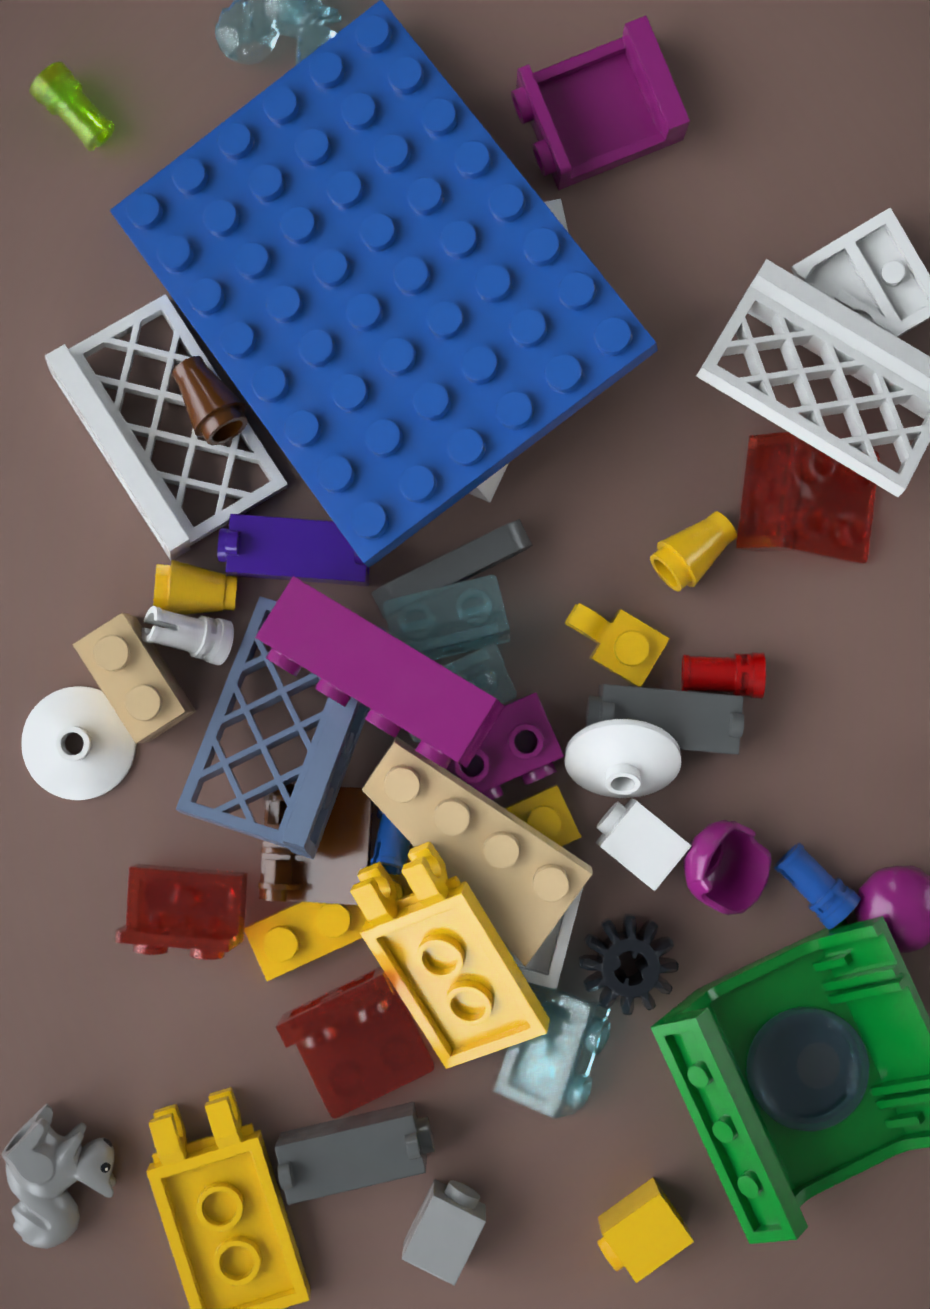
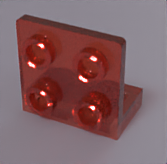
[736,432,880,564]
[276,966,435,1119]

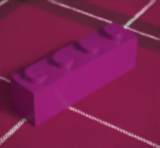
[255,576,505,769]

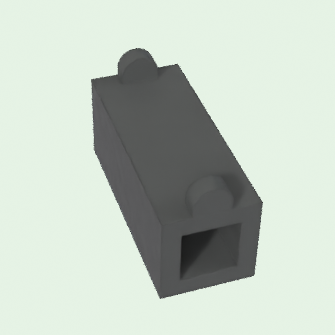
[585,684,744,755]
[275,1102,435,1205]

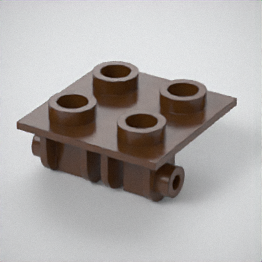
[258,784,373,905]

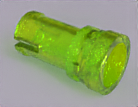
[29,61,115,151]

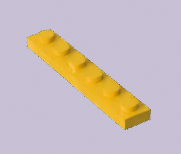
[244,784,581,981]

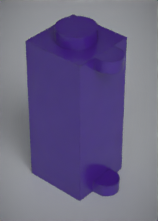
[217,514,370,586]

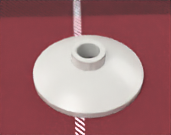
[22,686,137,800]
[564,719,682,798]

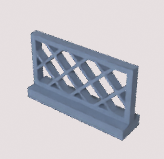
[176,596,386,860]

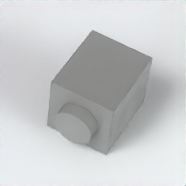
[402,1179,486,1286]

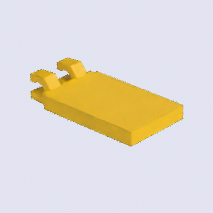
[350,841,550,1069]
[146,1087,311,1309]

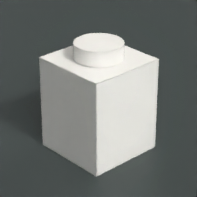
[596,798,691,891]

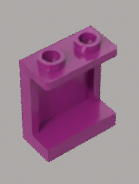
[511,15,690,191]

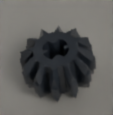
[579,913,679,1015]

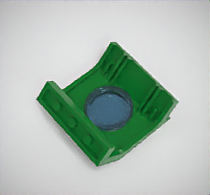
[650,916,930,1244]

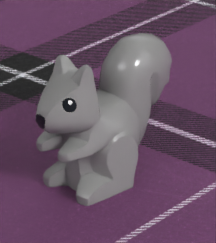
[2,1104,116,1249]

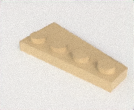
[362,737,592,967]

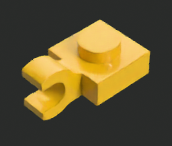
[564,603,670,687]

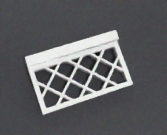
[696,259,930,497]
[44,294,288,561]

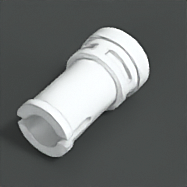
[142,606,234,665]

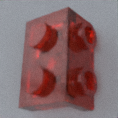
[115,864,248,960]

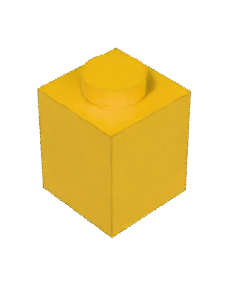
[597,1177,694,1283]

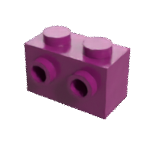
[446,692,564,800]

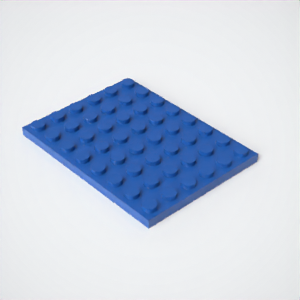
[109,0,658,568]

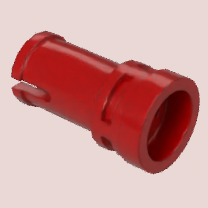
[681,652,766,699]

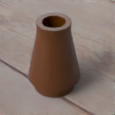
[172,356,248,446]

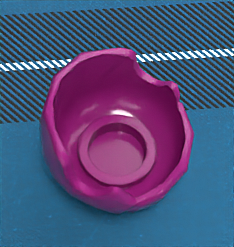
[683,820,772,915]
[854,865,930,953]

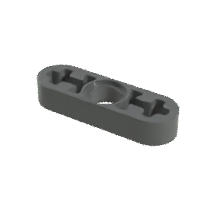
[371,519,533,619]

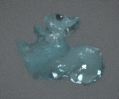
[215,0,342,66]

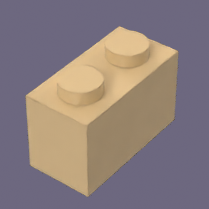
[72,613,196,743]

